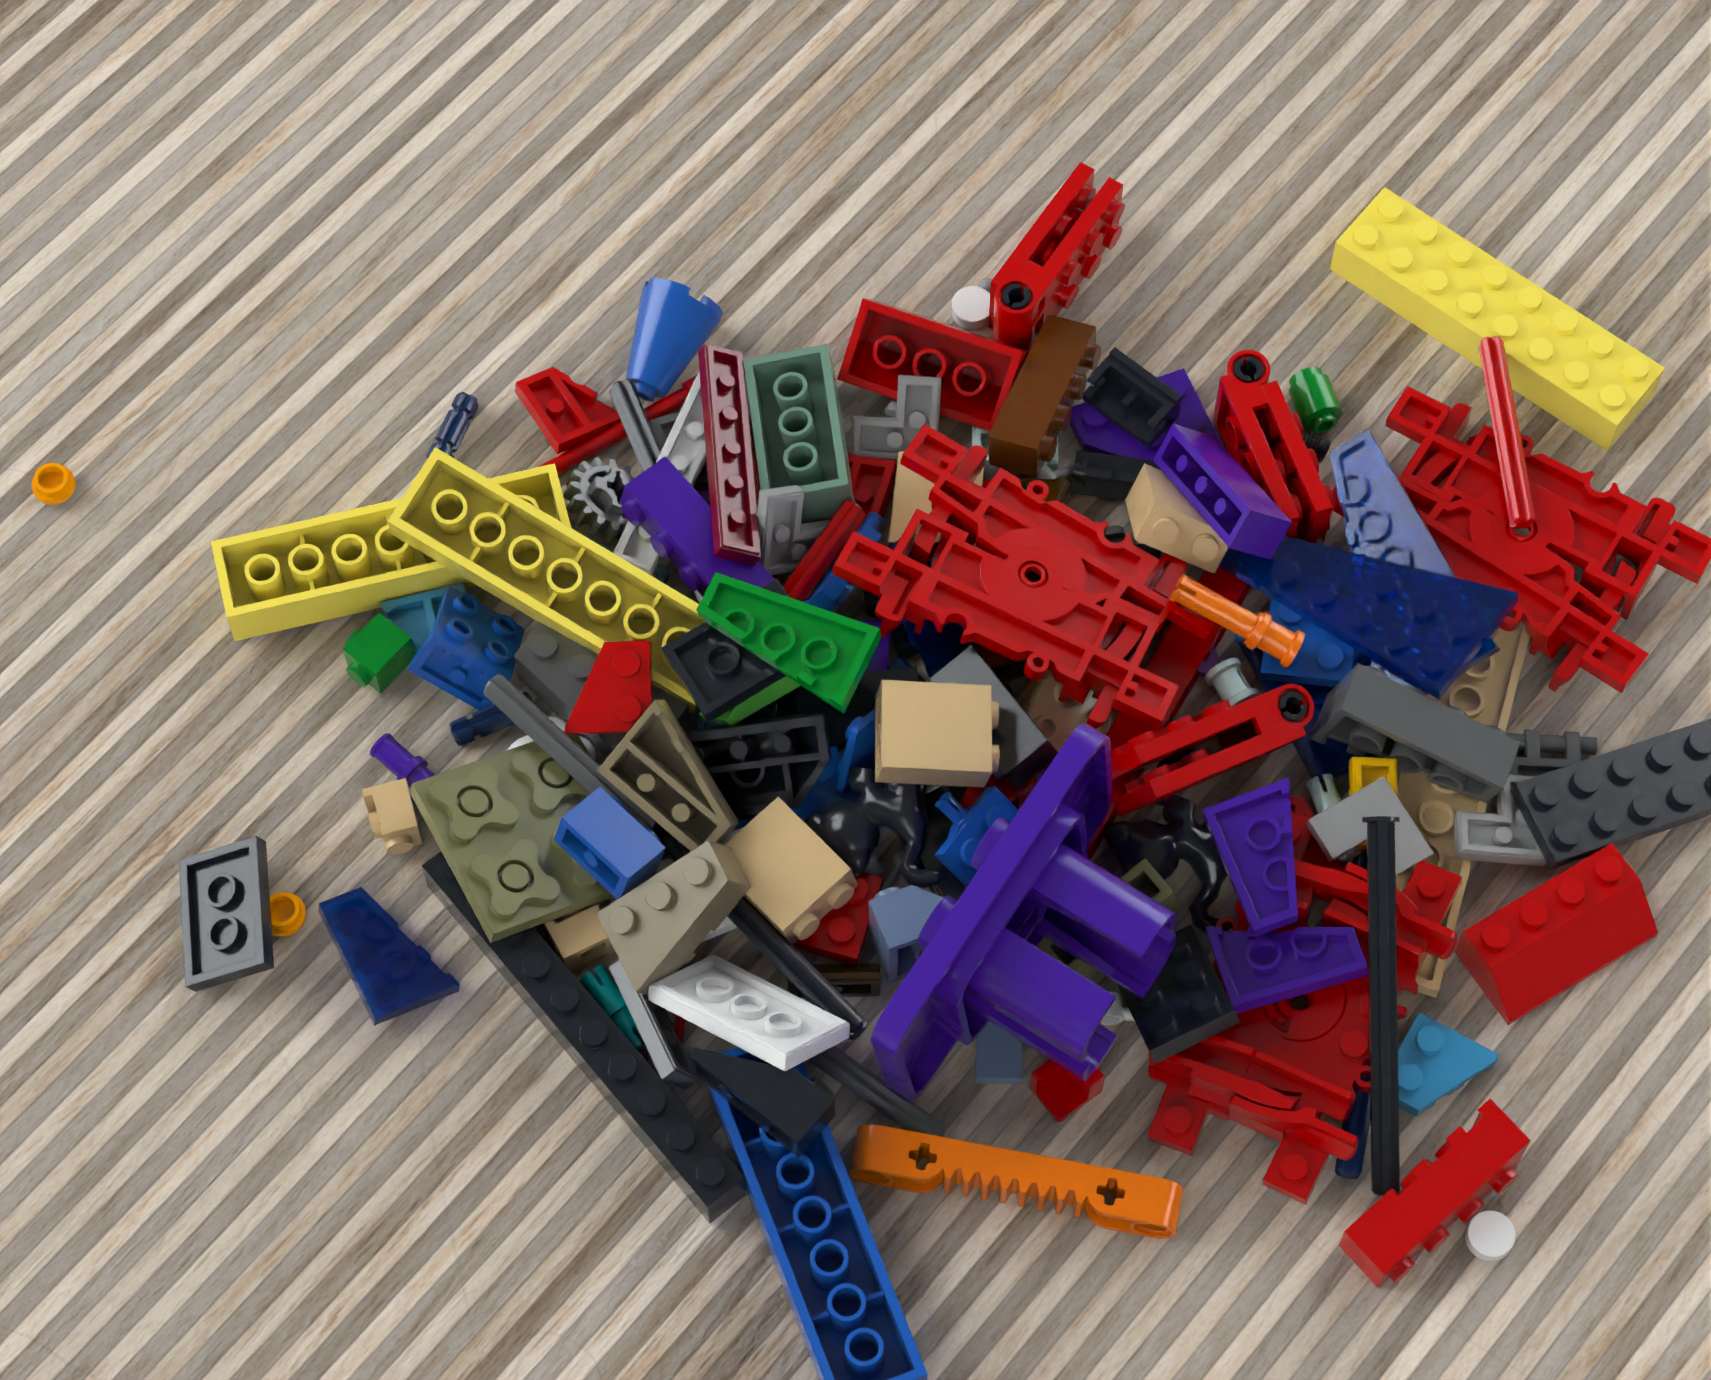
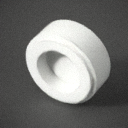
[951,286,990,330]
[1465,1211,1516,1262]

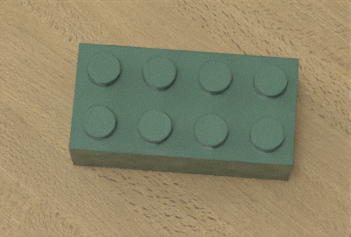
[743,344,855,523]

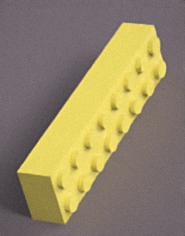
[1330,187,1665,451]
[387,447,705,715]
[211,463,571,641]

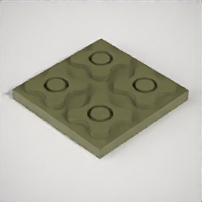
[410,730,656,943]

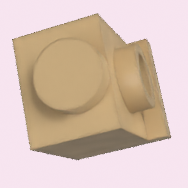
[361,778,423,855]
[544,905,615,973]

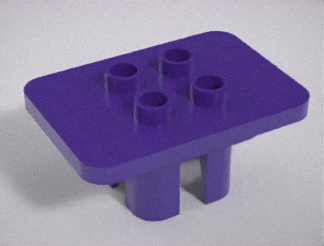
[871,723,1176,1101]

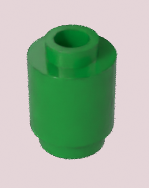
[1289,367,1343,433]

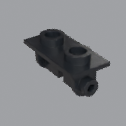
[1071,450,1161,500]

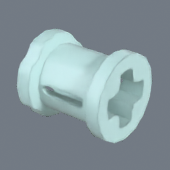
[1204,657,1261,707]

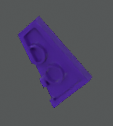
[1203,778,1298,937]
[1206,927,1368,1014]

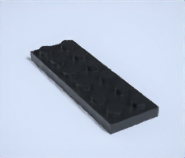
[1510,719,1711,870]

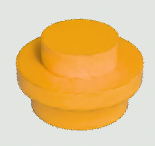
[31,463,76,505]
[270,892,307,937]

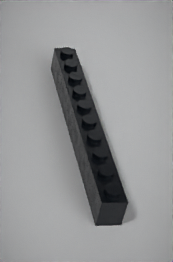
[422,852,747,1224]

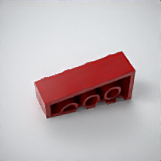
[1339,1098,1531,1288]

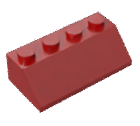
[837,298,1030,431]
[1454,843,1658,1025]

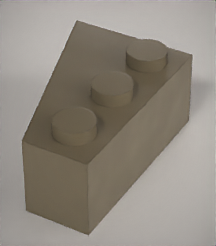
[597,699,739,851]
[597,840,751,995]

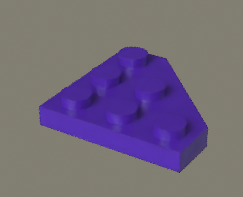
[1069,368,1223,460]

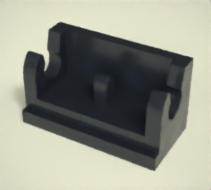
[1082,347,1182,449]

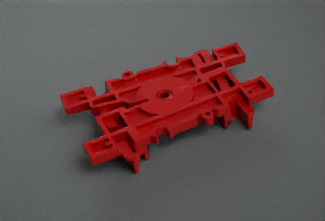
[1332,386,1711,693]
[832,424,1229,729]
[1147,812,1462,1205]

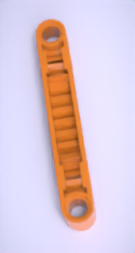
[848,1124,1184,1239]

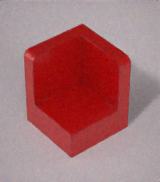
[1029,1059,1105,1122]

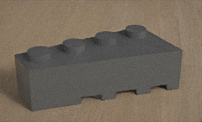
[514,622,691,760]
[1310,663,1520,803]

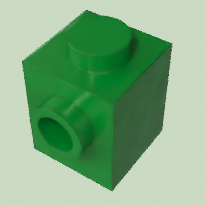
[343,613,416,694]

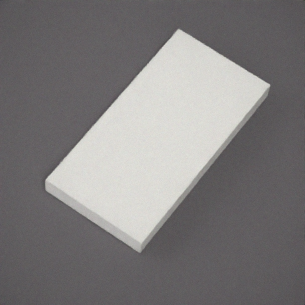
[648,954,850,1071]

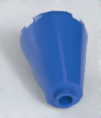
[626,278,723,402]

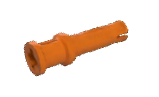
[1170,574,1305,668]

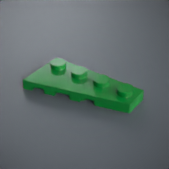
[696,572,882,714]

